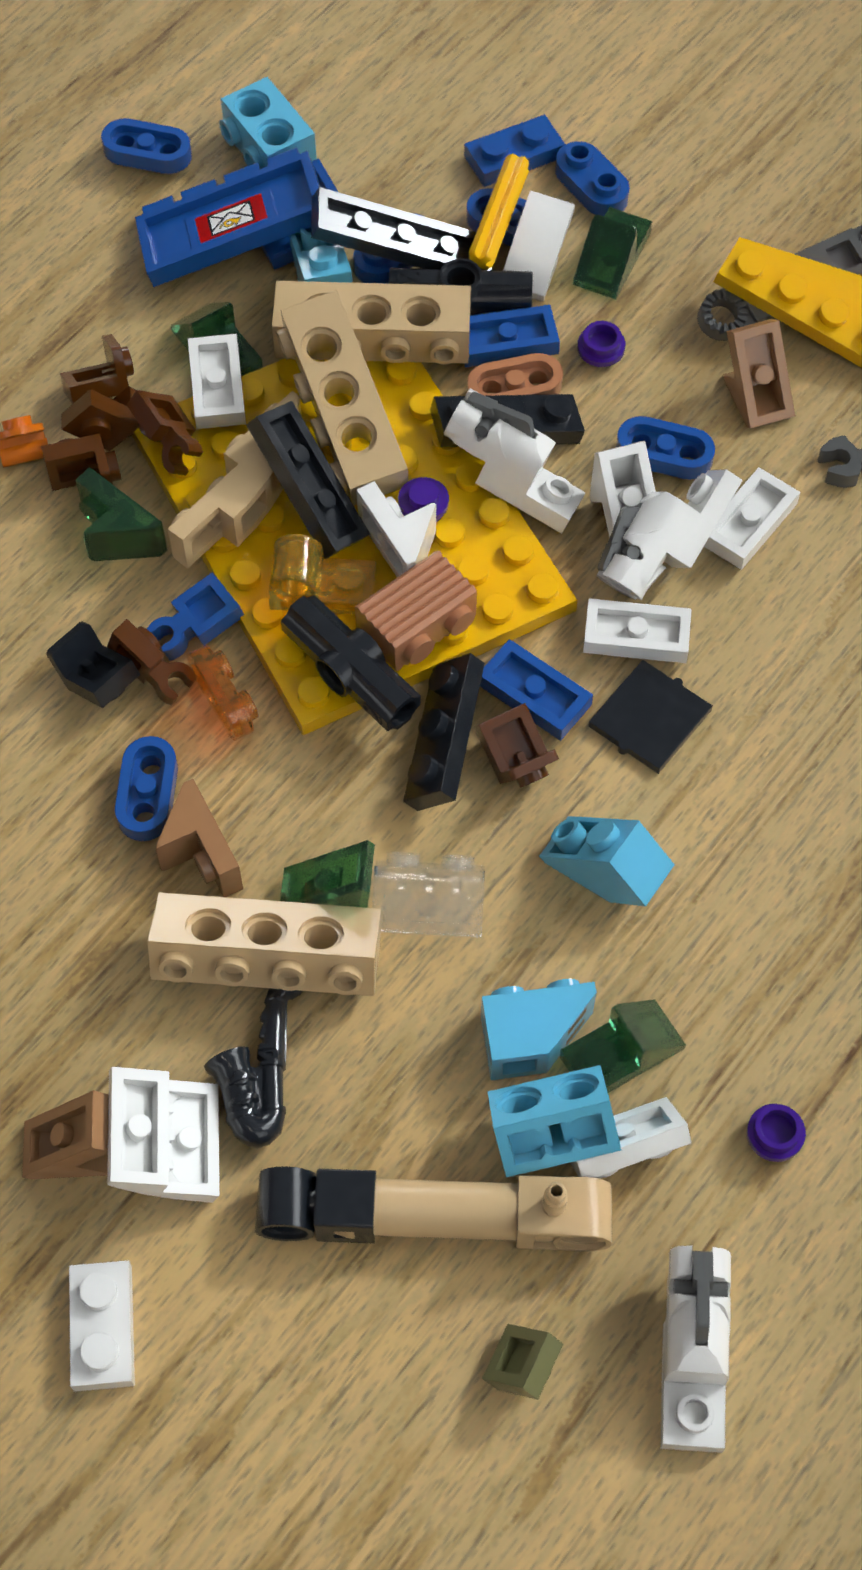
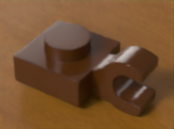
[126,390,203,475]
[107,619,197,705]

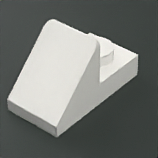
[590,441,656,538]
[356,481,436,577]

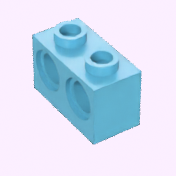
[219,77,317,168]
[487,1065,622,1178]

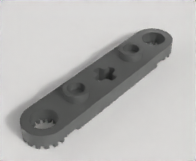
[697,225,862,341]

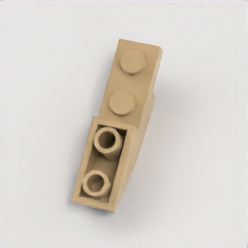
[168,391,302,568]

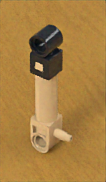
[255,1166,612,1252]

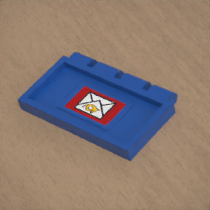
[135,147,320,287]

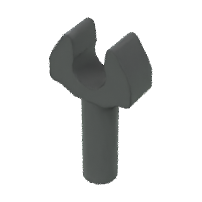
[817,435,862,488]

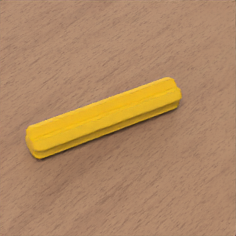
[469,153,529,270]

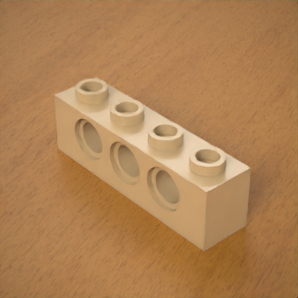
[272,281,471,364]
[276,290,408,506]
[147,892,381,996]

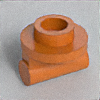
[0,415,48,468]

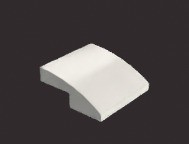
[107,1067,219,1203]

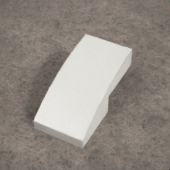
[503,190,575,301]

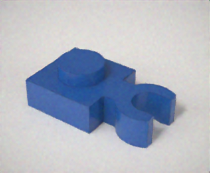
[147,572,244,661]

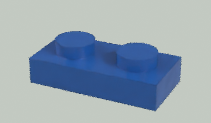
[464,114,566,187]
[464,305,560,368]
[480,639,593,741]

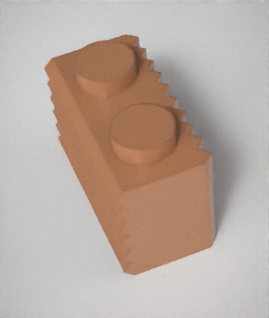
[355,551,477,671]

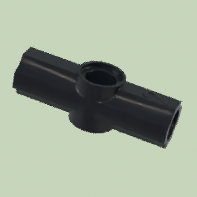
[389,258,533,316]
[281,595,421,731]

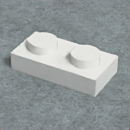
[188,334,246,429]
[704,467,800,570]
[583,598,692,663]
[570,1097,691,1178]
[69,1260,135,1392]

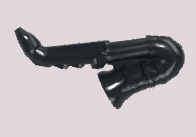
[204,988,304,1148]

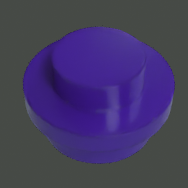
[577,321,626,367]
[398,477,449,522]
[747,1104,806,1162]

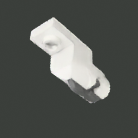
[444,388,586,534]
[597,469,743,600]
[661,1246,731,1453]

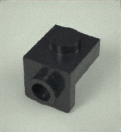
[46,621,140,708]

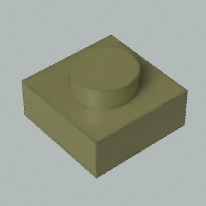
[482,1324,563,1400]

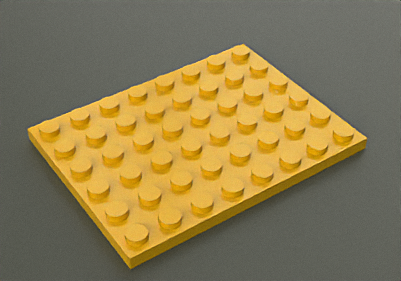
[132,359,578,736]

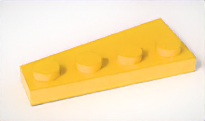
[713,237,862,368]

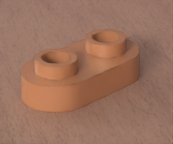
[467,353,563,396]

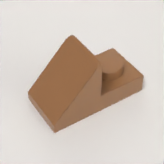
[723,319,795,429]
[156,779,243,897]
[22,1090,109,1179]

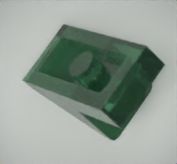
[573,207,652,299]
[171,302,263,376]
[76,467,167,561]
[280,840,375,908]
[560,999,686,1093]

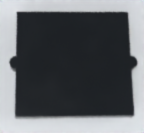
[588,660,713,774]

